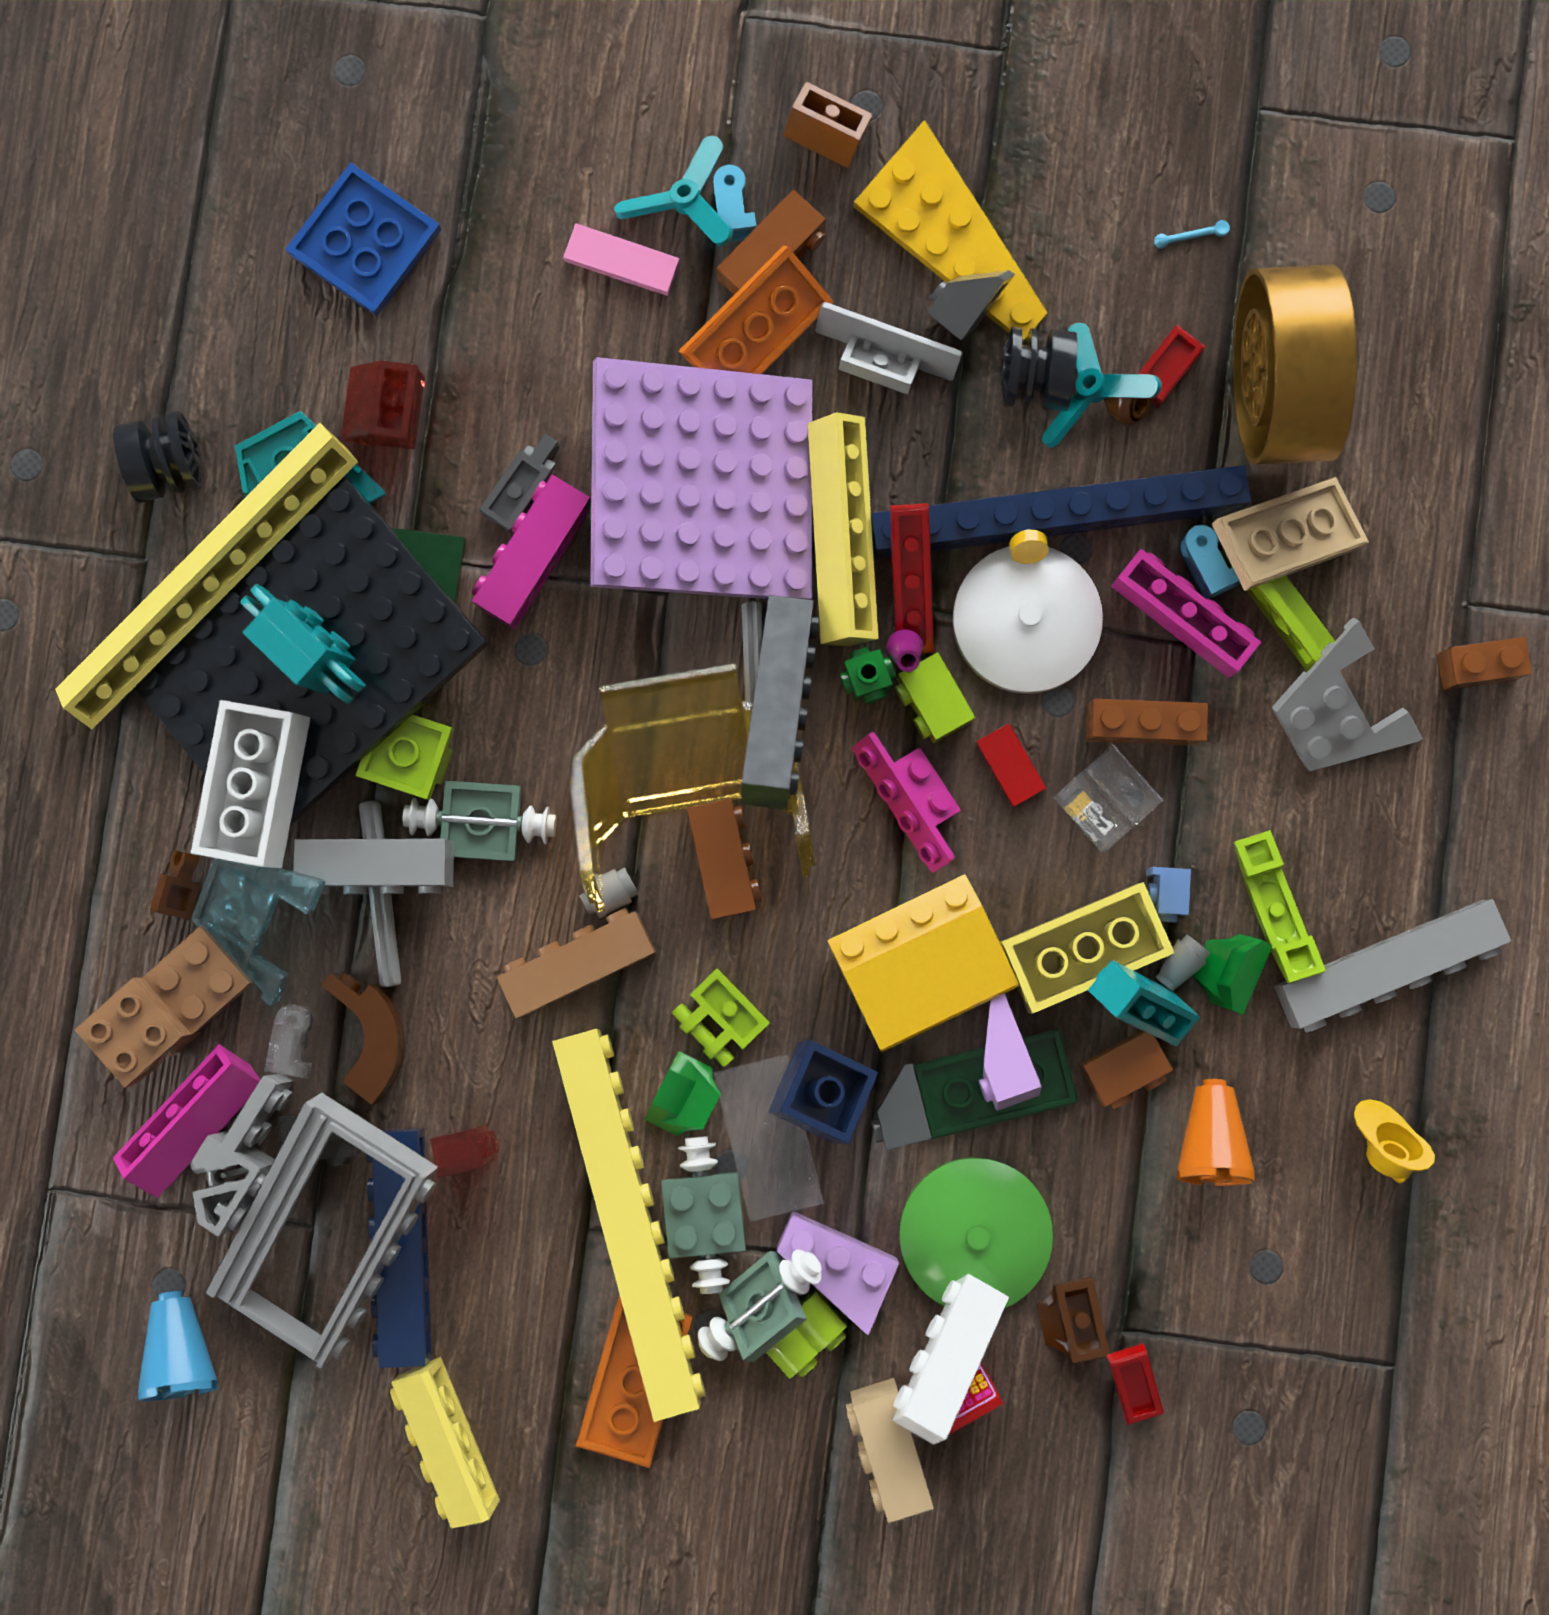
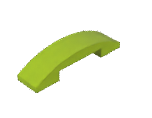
[1234,830,1326,984]

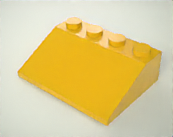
[827,874,1020,1053]

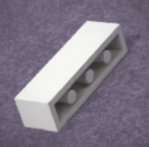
[892,1274,1009,1445]

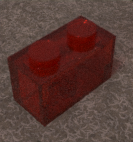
[430,1123,499,1178]

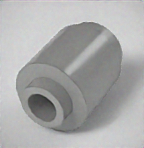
[579,867,638,918]

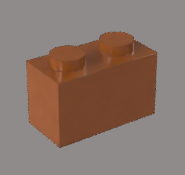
[783,82,873,168]
[1437,637,1532,691]
[1078,1030,1173,1109]

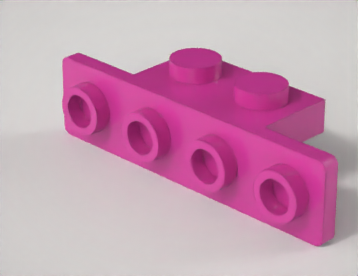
[852,732,961,873]

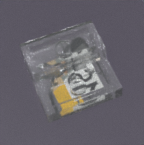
[1052,744,1163,854]

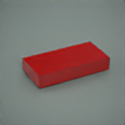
[1138,325,1206,407]
[976,723,1046,808]
[1106,1343,1164,1425]

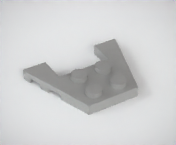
[1271,618,1423,771]

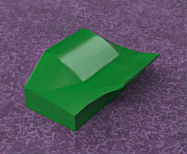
[1192,934,1273,1015]
[644,1051,721,1136]

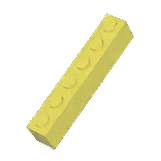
[808,412,879,646]

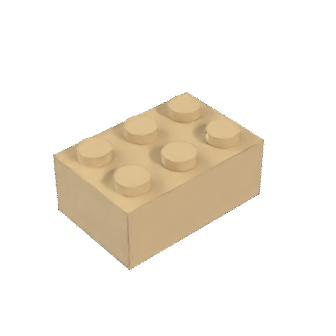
[846,1378,934,1523]

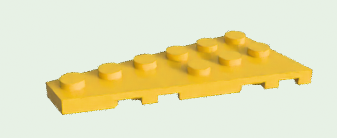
[854,120,1048,344]

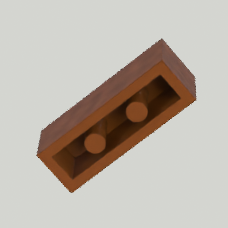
[717,189,826,295]
[1086,699,1208,746]
[687,798,762,921]

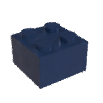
[768,1040,878,1144]

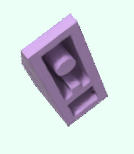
[979,994,1042,1111]

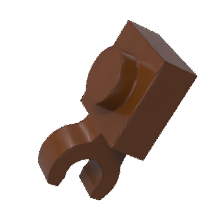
[150,850,201,920]

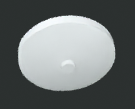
[952,546,1103,694]

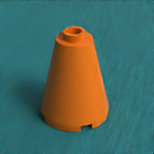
[1176,1079,1255,1186]

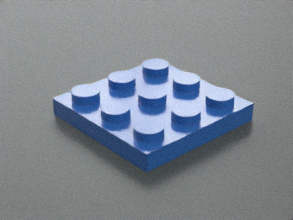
[285,162,442,317]

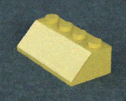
[390,1357,500,1529]

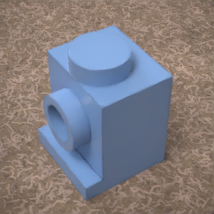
[1146,867,1191,923]

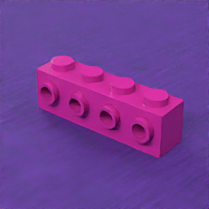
[472,474,591,631]
[1111,549,1261,678]
[113,1044,260,1198]

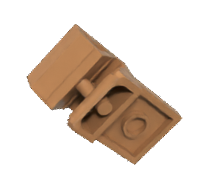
[75,926,253,1088]

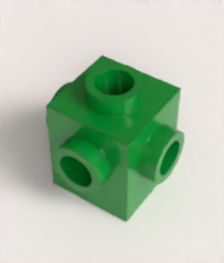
[839,647,896,704]

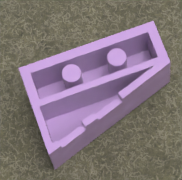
[777,1211,899,1335]

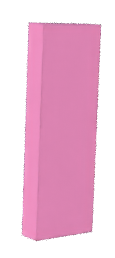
[563,223,680,296]

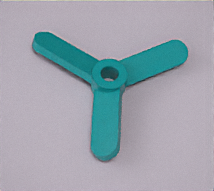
[614,136,733,246]
[1042,323,1162,448]

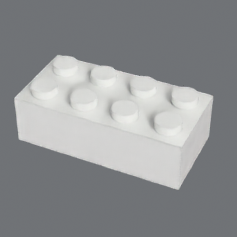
[191,700,310,869]

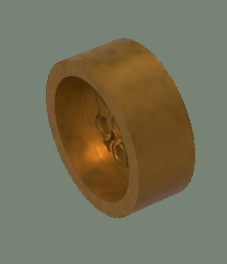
[1233,265,1357,465]

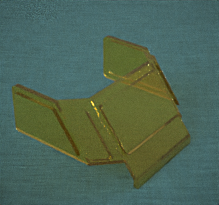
[570,664,814,912]

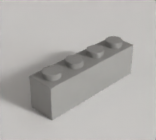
[293,839,454,894]

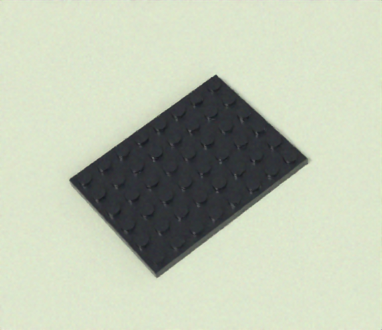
[134,476,490,826]

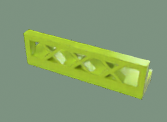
[1220,548,1335,672]

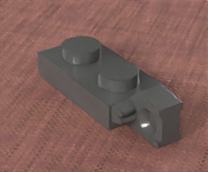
[478,433,560,534]

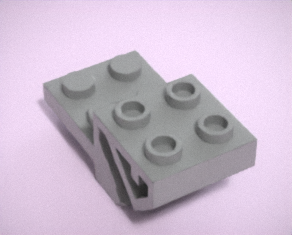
[191,1073,294,1236]

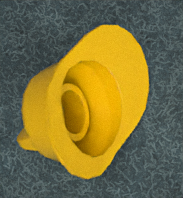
[1354,1099,1435,1183]

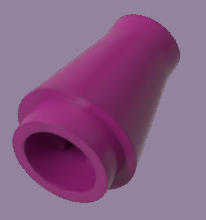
[886,630,923,672]

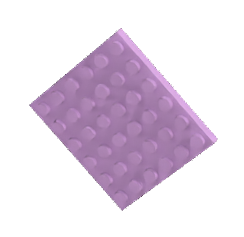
[590,357,812,600]

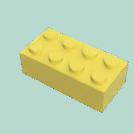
[1000,882,1174,1013]

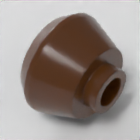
[1104,397,1152,427]

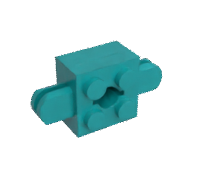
[240,584,365,704]

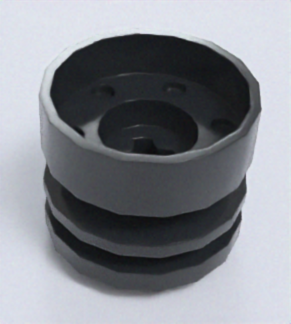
[1000,326,1077,411]
[113,411,204,503]

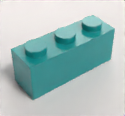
[1088,960,1200,1047]

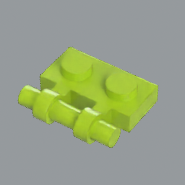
[672,968,770,1067]

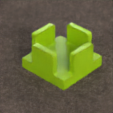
[355,715,454,801]

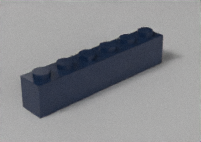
[366,1128,432,1368]

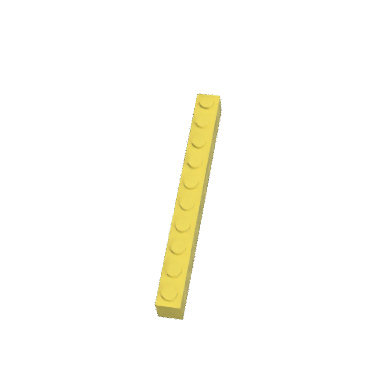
[55,423,358,729]
[552,1029,706,1422]

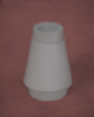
[1156,934,1211,991]

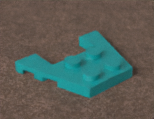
[235,411,387,504]

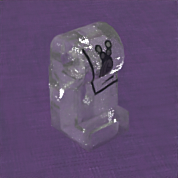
[264,1004,315,1078]

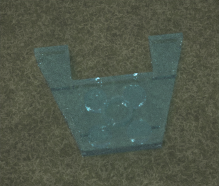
[191,857,326,1006]

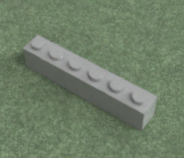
[1273,899,1511,1032]

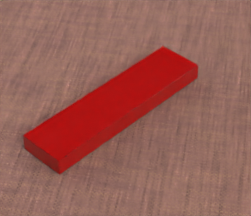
[890,503,934,653]

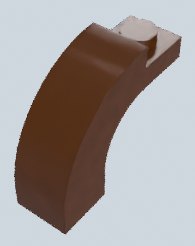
[321,972,405,1105]

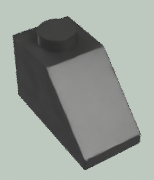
[927,270,1015,340]
[871,1062,932,1150]

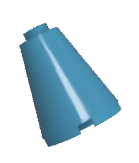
[137,1291,219,1402]

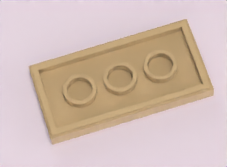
[1212,477,1369,591]

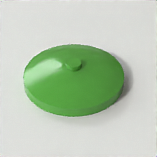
[899,1157,1053,1308]

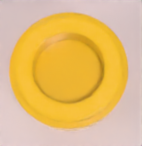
[1009,530,1049,564]

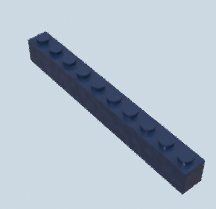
[871,465,1251,559]

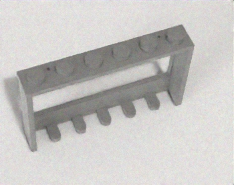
[206,1093,438,1369]

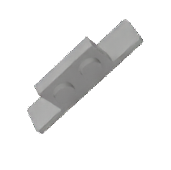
[815,302,962,395]

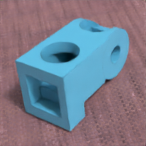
[713,165,757,242]
[1180,525,1240,599]

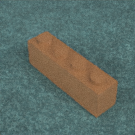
[497,908,656,1019]

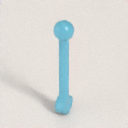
[1154,220,1230,249]

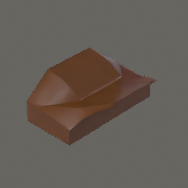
[1037,1276,1110,1363]

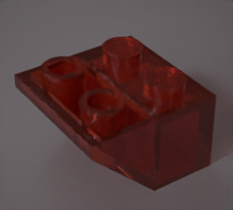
[341,360,425,450]

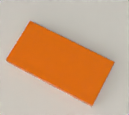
[679,245,834,374]
[576,1295,693,1468]

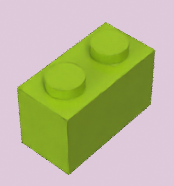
[895,652,975,744]

